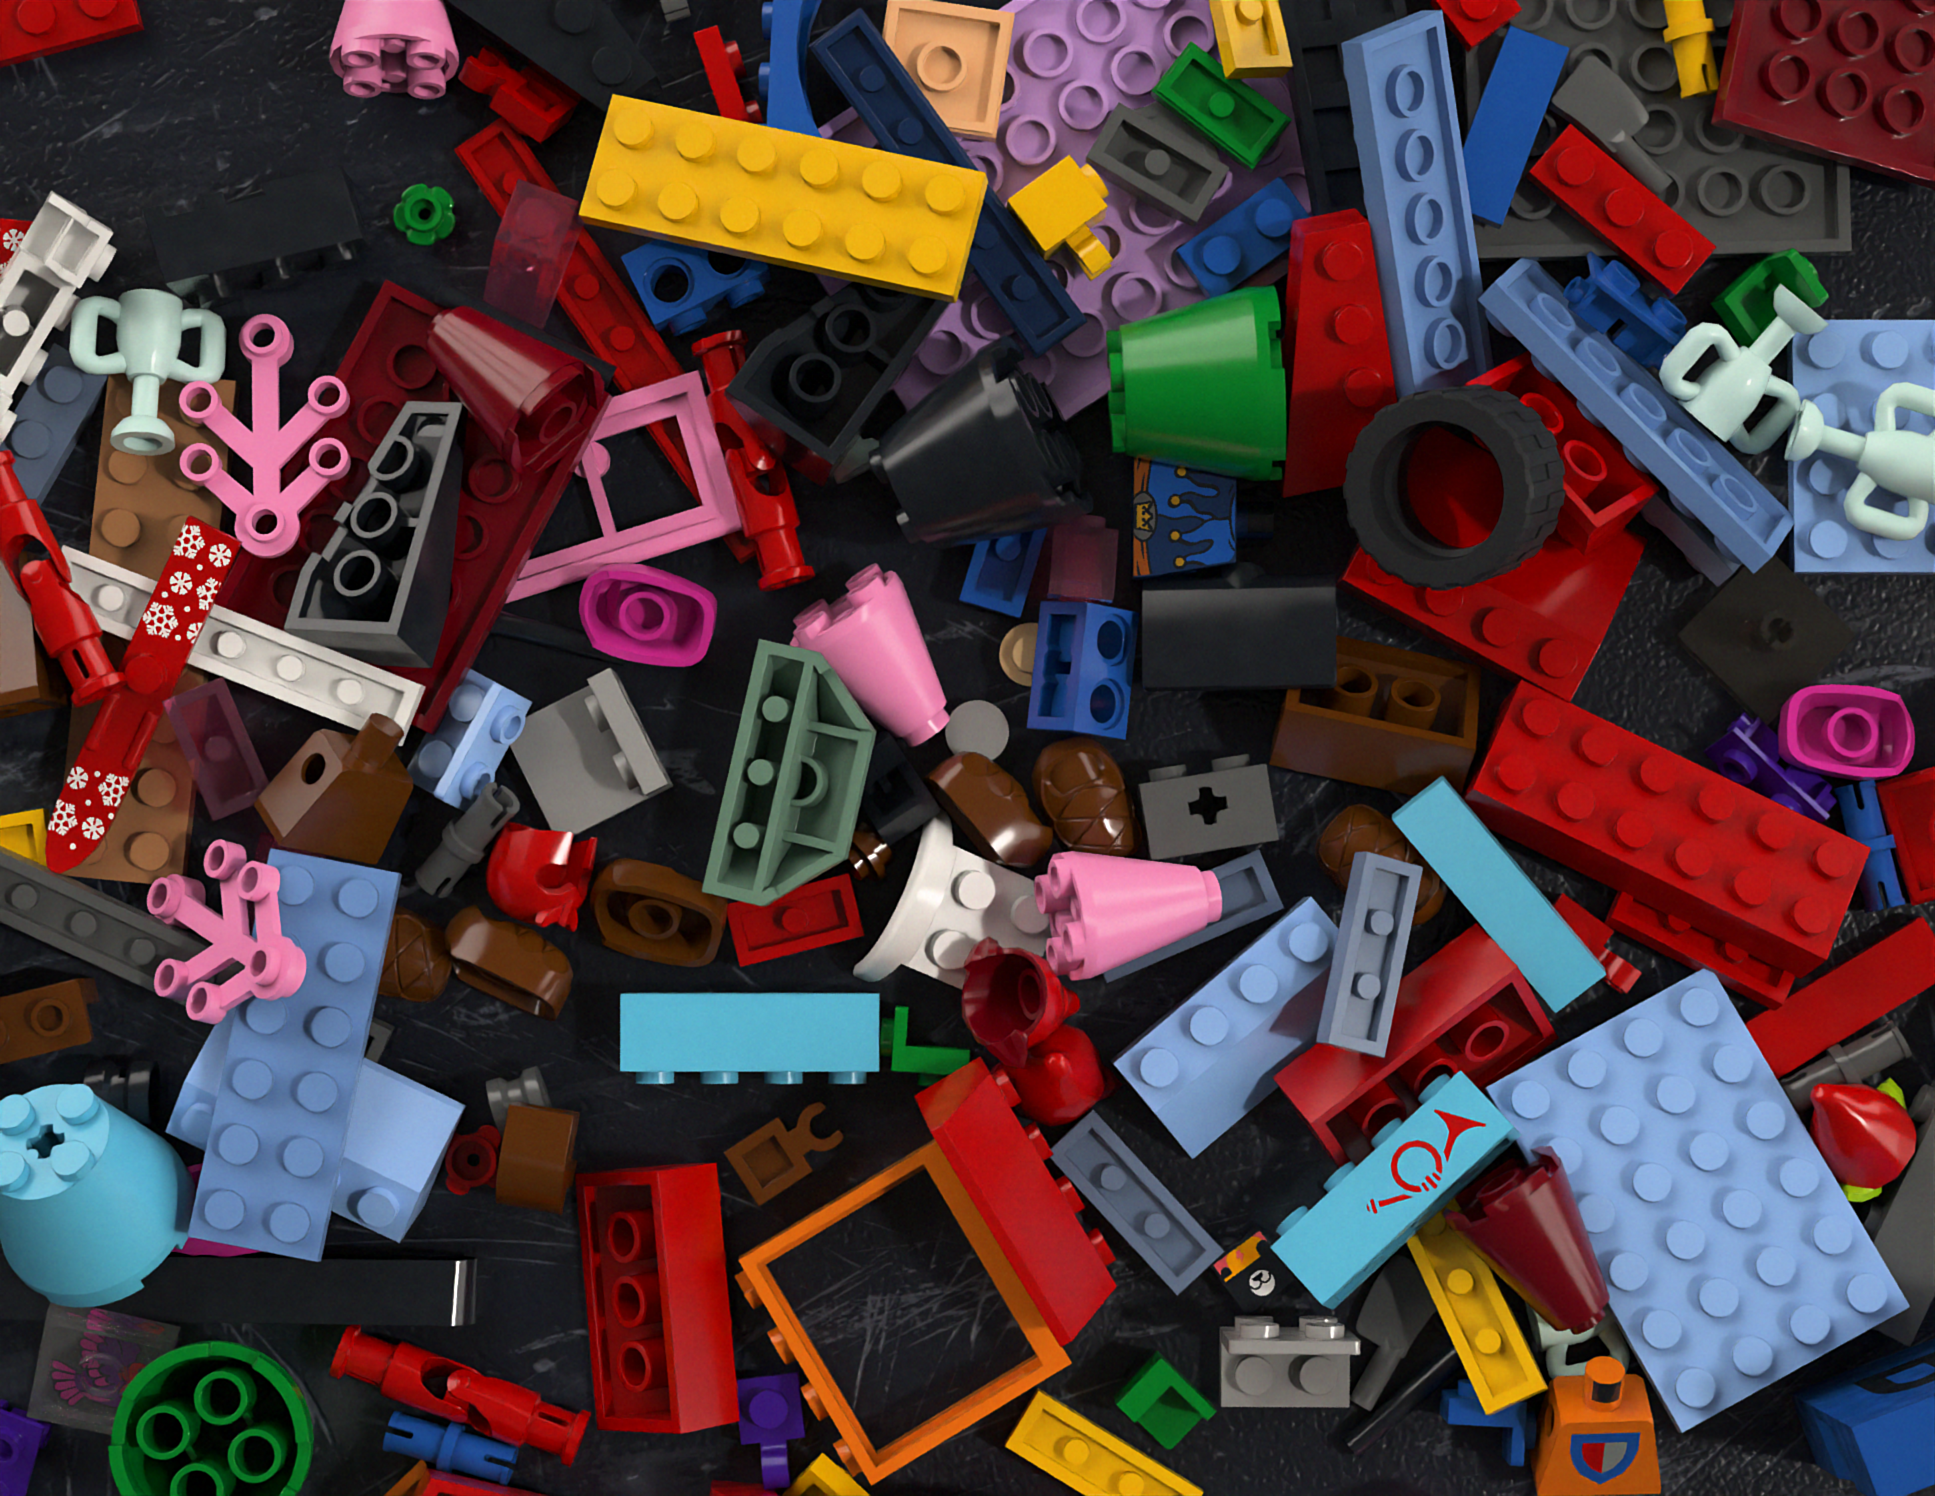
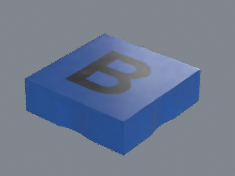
[1790,1338,1935,1496]

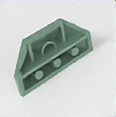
[702,639,877,907]

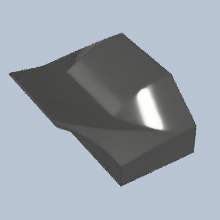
[1085,101,1230,227]

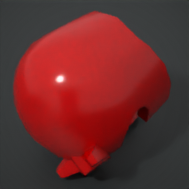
[486,822,599,932]

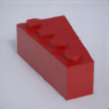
[1272,208,1397,498]

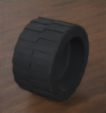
[1343,384,1566,591]

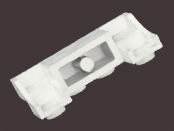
[0,191,117,445]

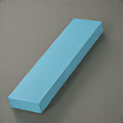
[1392,775,1607,1013]

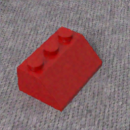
[1463,350,1660,555]

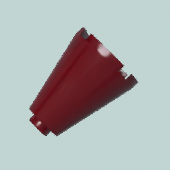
[426,305,604,474]
[1443,1146,1610,1335]

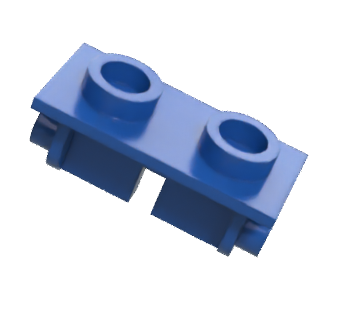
[1563,251,1687,370]

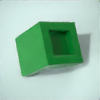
[1113,1351,1217,1449]

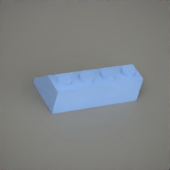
[1110,897,1339,1159]
[165,1006,466,1243]

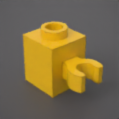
[1006,154,1113,281]

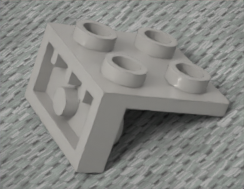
[509,668,673,836]
[1219,1315,1360,1408]

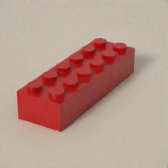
[1461,679,1871,979]

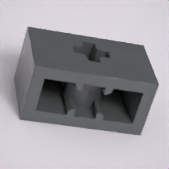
[1136,754,1279,861]

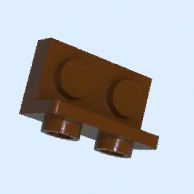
[0,977,100,1065]

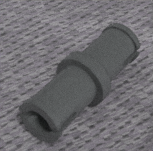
[415,782,520,898]
[1778,1020,1912,1117]

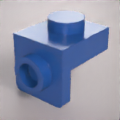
[1440,1379,1536,1466]

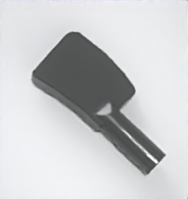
[1548,56,1673,196]
[1350,1254,1437,1412]

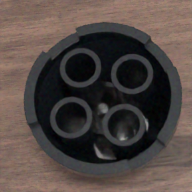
[868,336,1094,551]

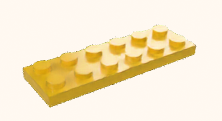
[579,94,988,304]

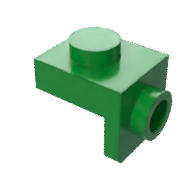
[1710,248,1829,349]
[880,1005,970,1086]

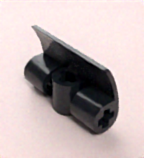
[1142,561,1337,692]

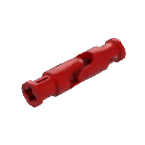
[691,330,815,592]
[0,450,128,708]
[329,1325,592,1467]

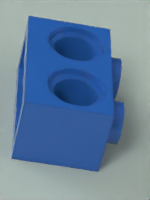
[621,239,772,336]
[1027,601,1139,740]

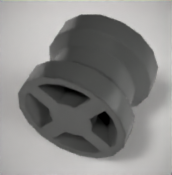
[486,1066,552,1140]

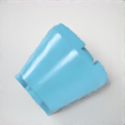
[0,1084,196,1308]

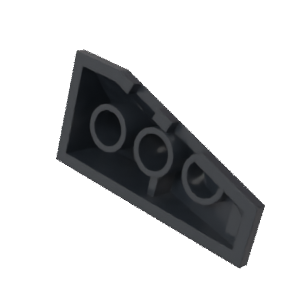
[724,261,976,488]
[284,401,468,668]

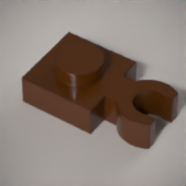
[724,1101,845,1206]

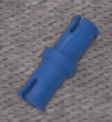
[1834,780,1906,914]
[382,1410,519,1486]

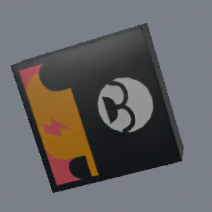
[1210,1224,1298,1316]

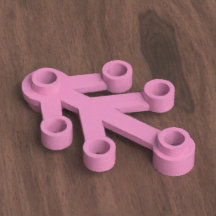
[179,314,351,558]
[147,839,306,1025]

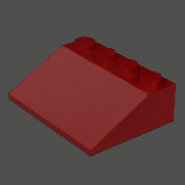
[1336,426,1648,703]

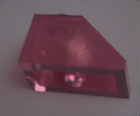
[483,179,584,330]
[1045,515,1119,607]
[162,677,269,822]

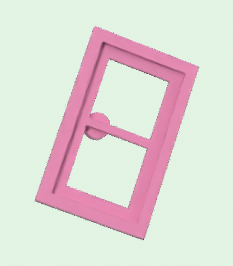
[505,370,743,604]

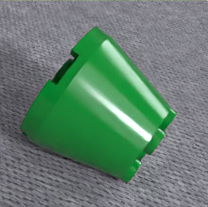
[1106,286,1286,481]
[108,1340,314,1496]

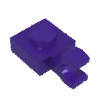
[736,1371,806,1490]

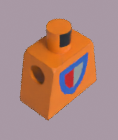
[1528,1356,1661,1496]

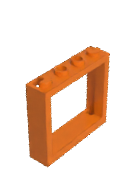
[734,1139,1072,1486]

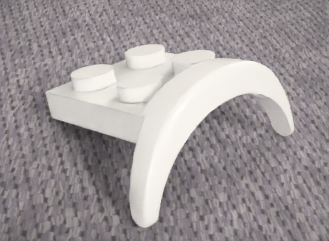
[853,808,1052,989]

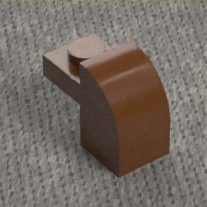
[496,1101,580,1215]

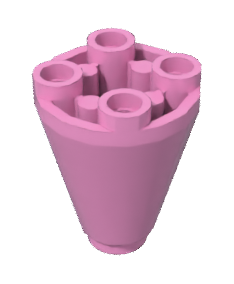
[329,0,459,99]
[790,563,950,747]
[1034,851,1222,980]

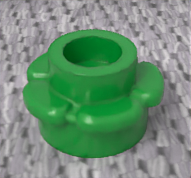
[393,184,456,246]

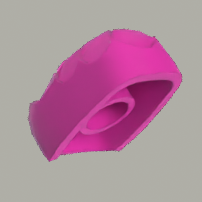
[579,563,717,667]
[1778,684,1915,780]

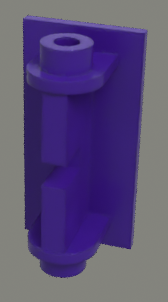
[1704,712,1837,823]

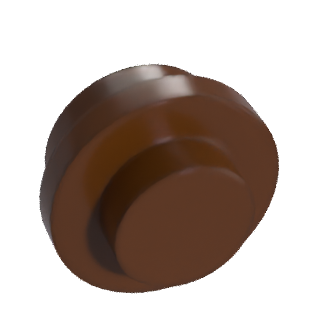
[841,822,894,883]

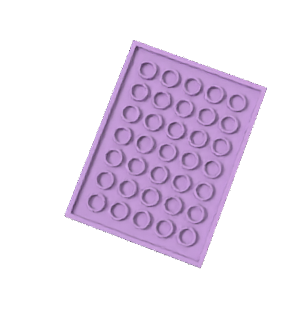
[814,0,1313,422]

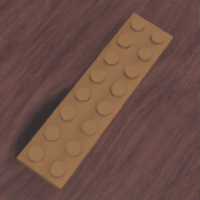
[61,373,240,884]

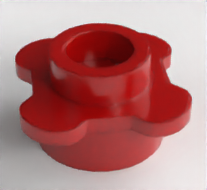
[445,1125,502,1195]

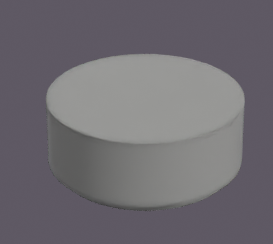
[945,700,1009,761]

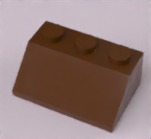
[1269,635,1481,796]

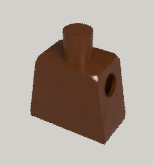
[254,713,413,865]

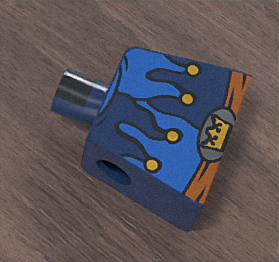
[1130,457,1274,583]

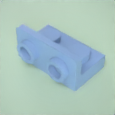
[407,669,533,812]

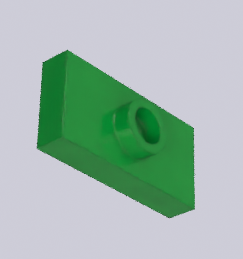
[1150,41,1292,174]

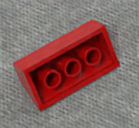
[1272,923,1559,1169]
[914,1056,1117,1347]
[575,1163,740,1434]

